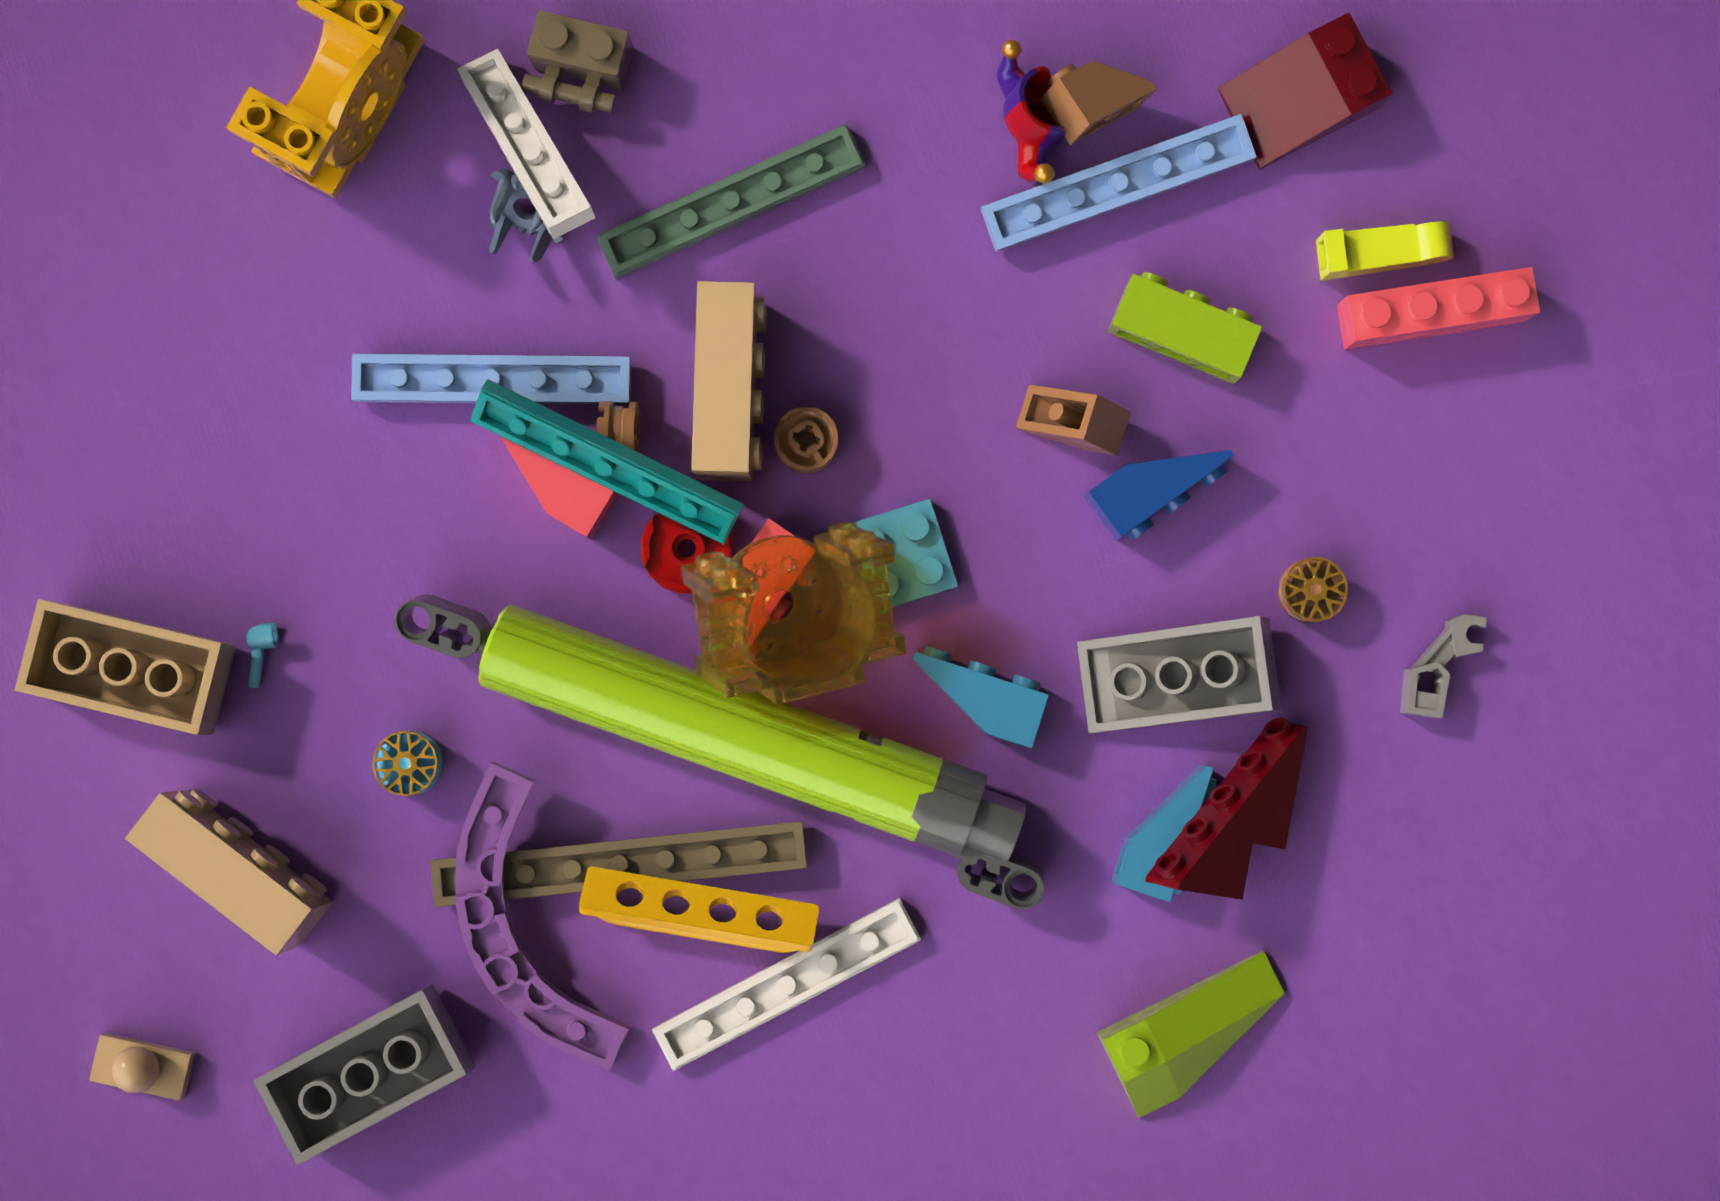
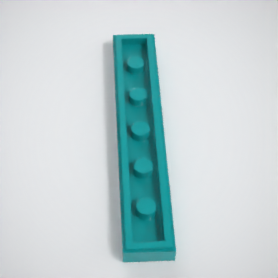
[470,379,744,544]

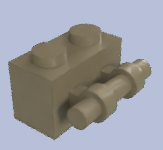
[522,10,633,113]

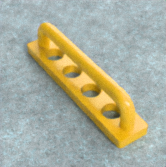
[579,866,819,953]

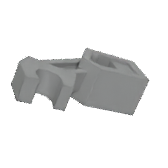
[1400,614,1487,718]

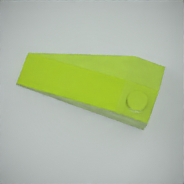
[1097,951,1285,1118]

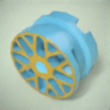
[372,731,444,796]

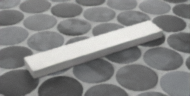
[652,898,921,1071]

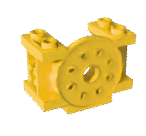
[226,0,425,199]

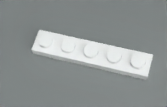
[457,49,595,239]

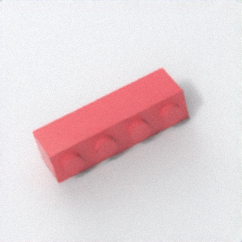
[1337,267,1540,350]

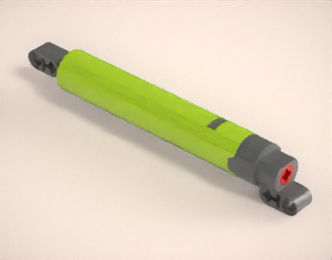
[394,594,1045,910]

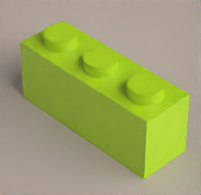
[1107,272,1262,385]

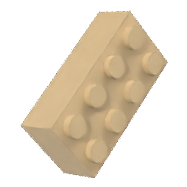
[691,281,767,482]
[14,599,236,735]
[124,789,333,956]

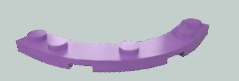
[455,761,629,1071]

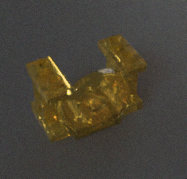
[681,522,907,705]

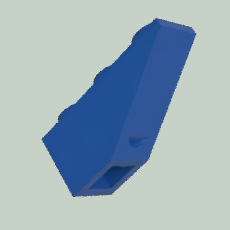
[1084,450,1235,541]

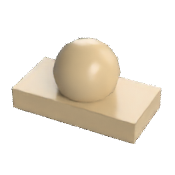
[89,1033,195,1101]

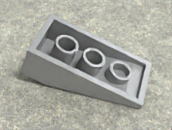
[1077,616,1282,734]

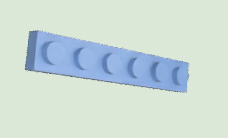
[980,114,1257,252]
[351,354,631,405]

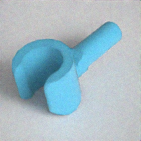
[246,623,279,688]

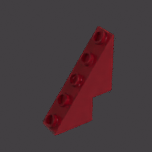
[1145,717,1308,900]

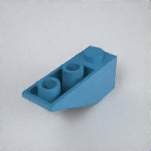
[912,646,1049,748]
[1111,765,1217,902]

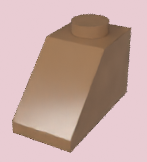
[1040,60,1157,145]
[1016,384,1131,456]

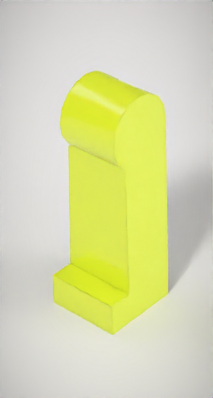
[1316,221,1454,281]

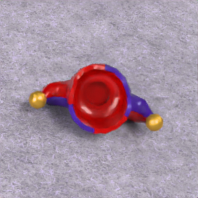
[996,39,1067,184]

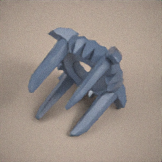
[489,168,564,263]

